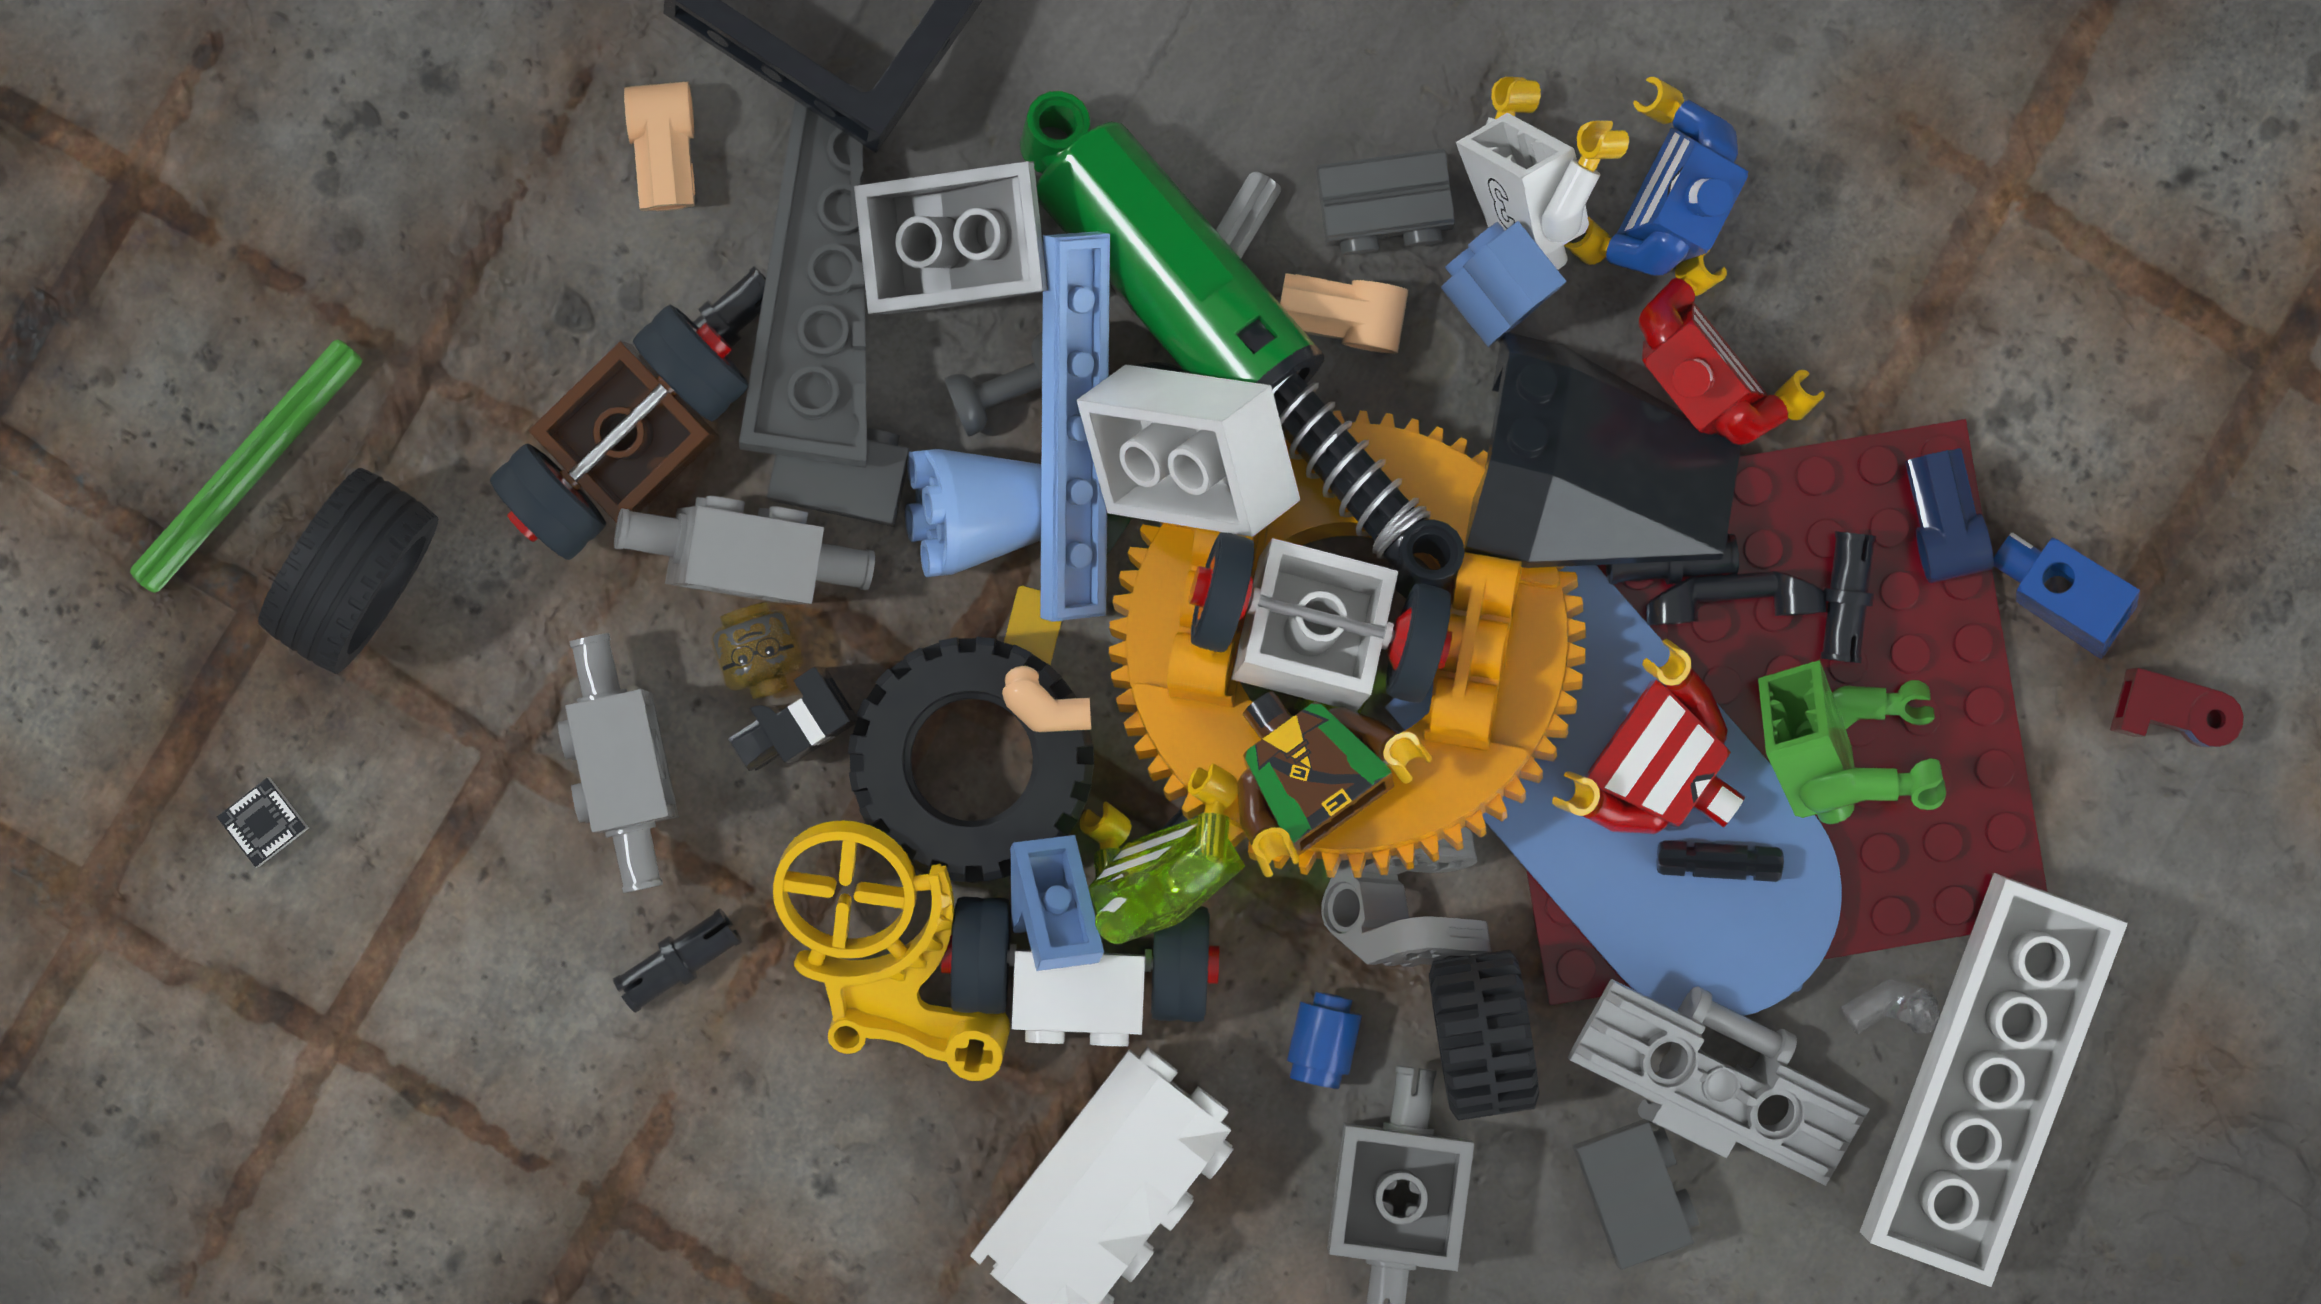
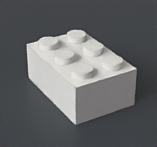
[1076,364,1300,537]

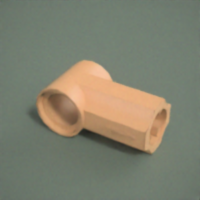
[624,81,695,211]
[1280,273,1409,354]

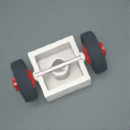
[1189,532,1452,712]

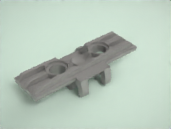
[1567,979,1870,1186]

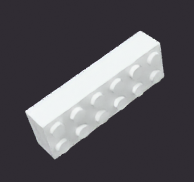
[1860,873,2128,1287]

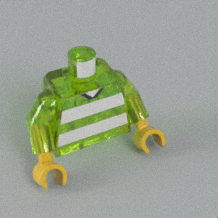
[1080,763,1245,944]

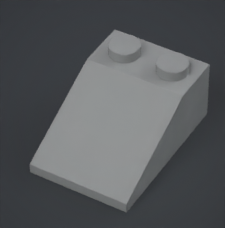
[854,161,1048,314]

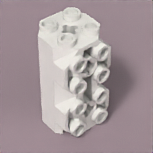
[970,1047,1234,1304]

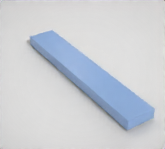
[1040,231,1110,622]

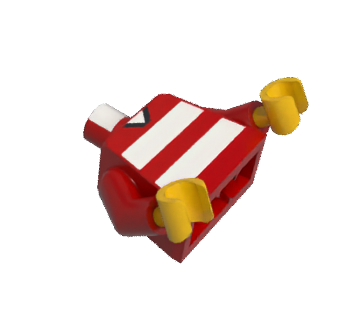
[1639,250,1825,445]
[1552,639,1745,834]

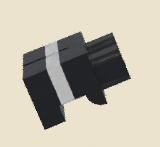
[728,666,857,771]

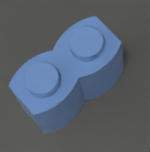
[1441,221,1567,348]

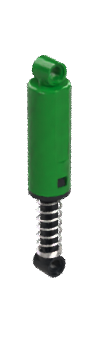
[1020,91,1465,599]

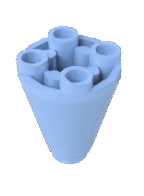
[905,449,1041,577]

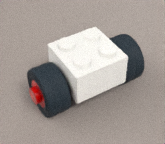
[941,896,1220,1046]

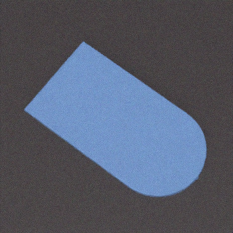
[1385,565,1842,1016]

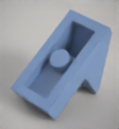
[1010,835,1104,971]

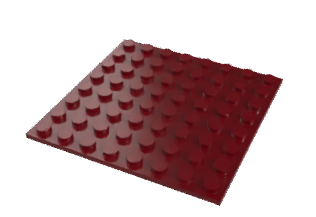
[1526,419,2048,1005]

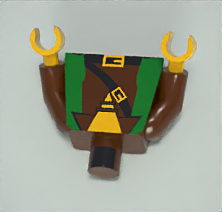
[1237,691,1432,877]

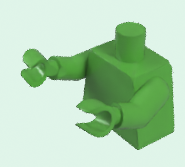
[1758,660,1946,824]

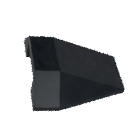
[1464,332,1741,568]

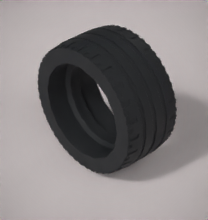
[258,468,439,674]

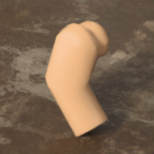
[1002,666,1091,732]

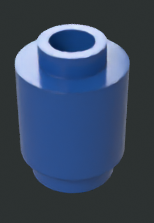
[1287,991,1362,1089]

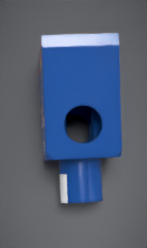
[1994,532,2140,660]

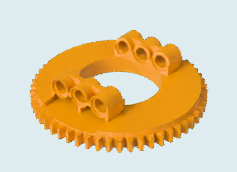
[1109,410,1586,878]

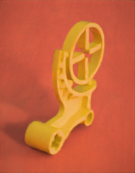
[773,820,1010,1081]

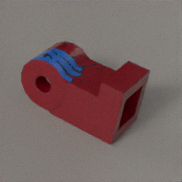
[2110,668,2244,747]

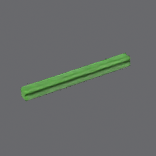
[130,339,362,593]

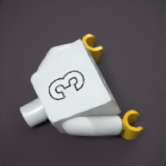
[1456,77,1629,270]

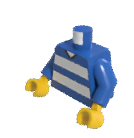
[1564,77,1749,276]

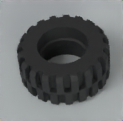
[848,637,1094,882]

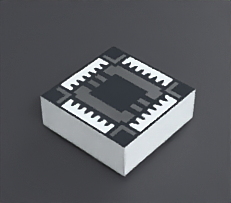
[217,778,309,867]

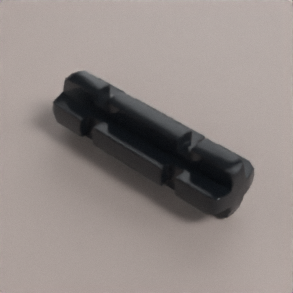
[1656,840,1784,882]

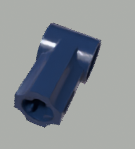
[1905,448,1994,583]

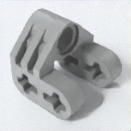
[1321,827,1492,967]

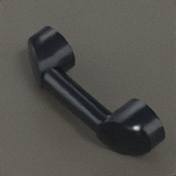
[1646,571,1826,625]

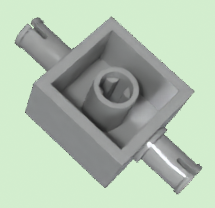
[614,496,875,605]
[558,633,679,893]
[1327,1066,1474,1304]

